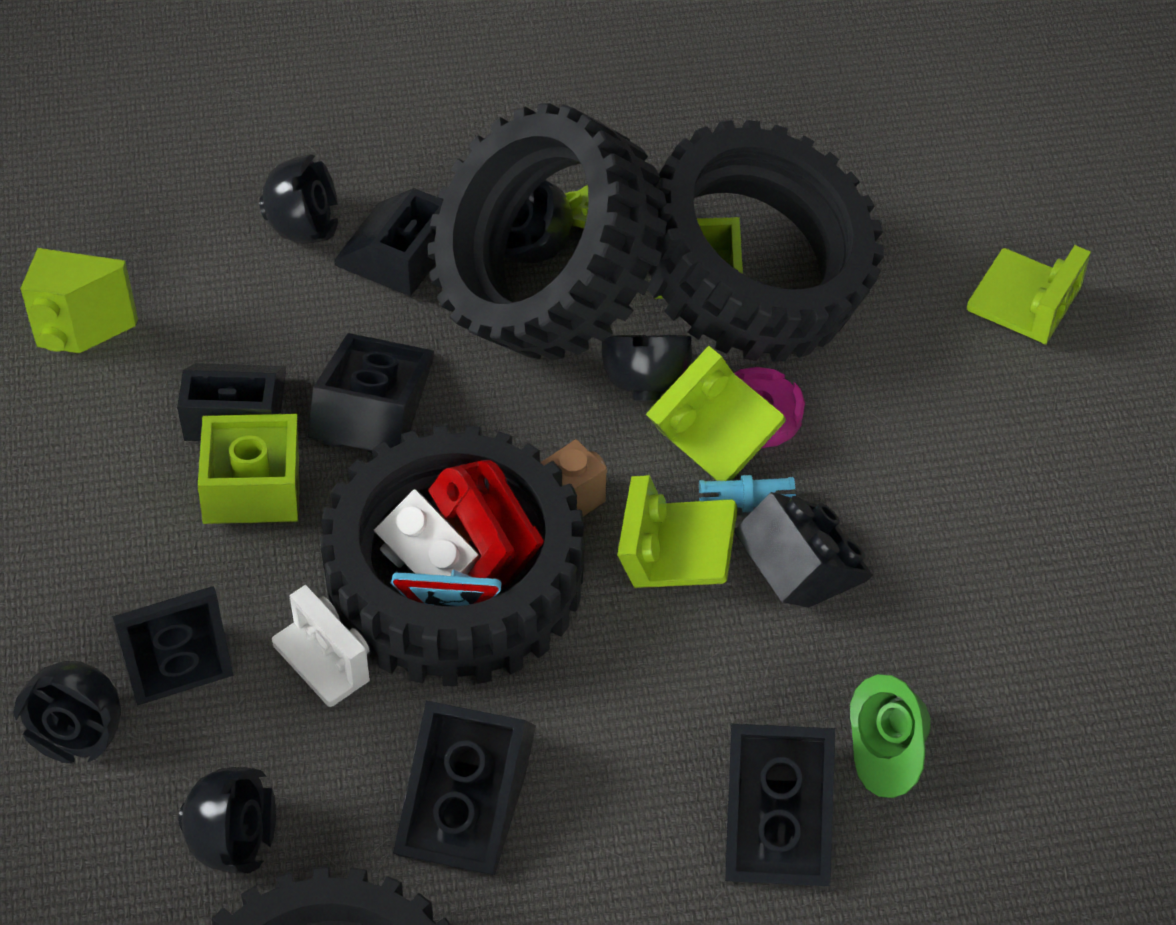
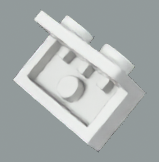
[374,489,481,576]
[272,585,370,707]

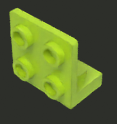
[967,245,1091,344]
[646,346,786,481]
[617,475,738,588]

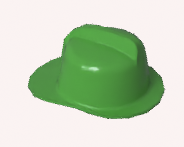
[850,674,930,798]

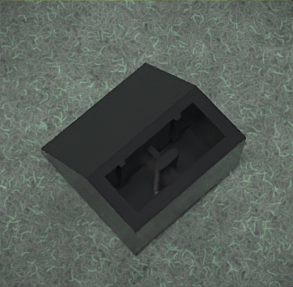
[334,188,443,297]
[177,363,286,441]
[734,492,873,608]

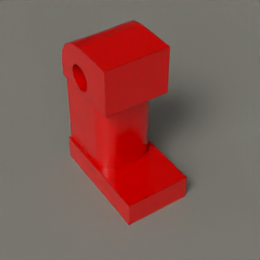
[428,460,544,590]

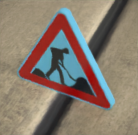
[391,569,502,606]

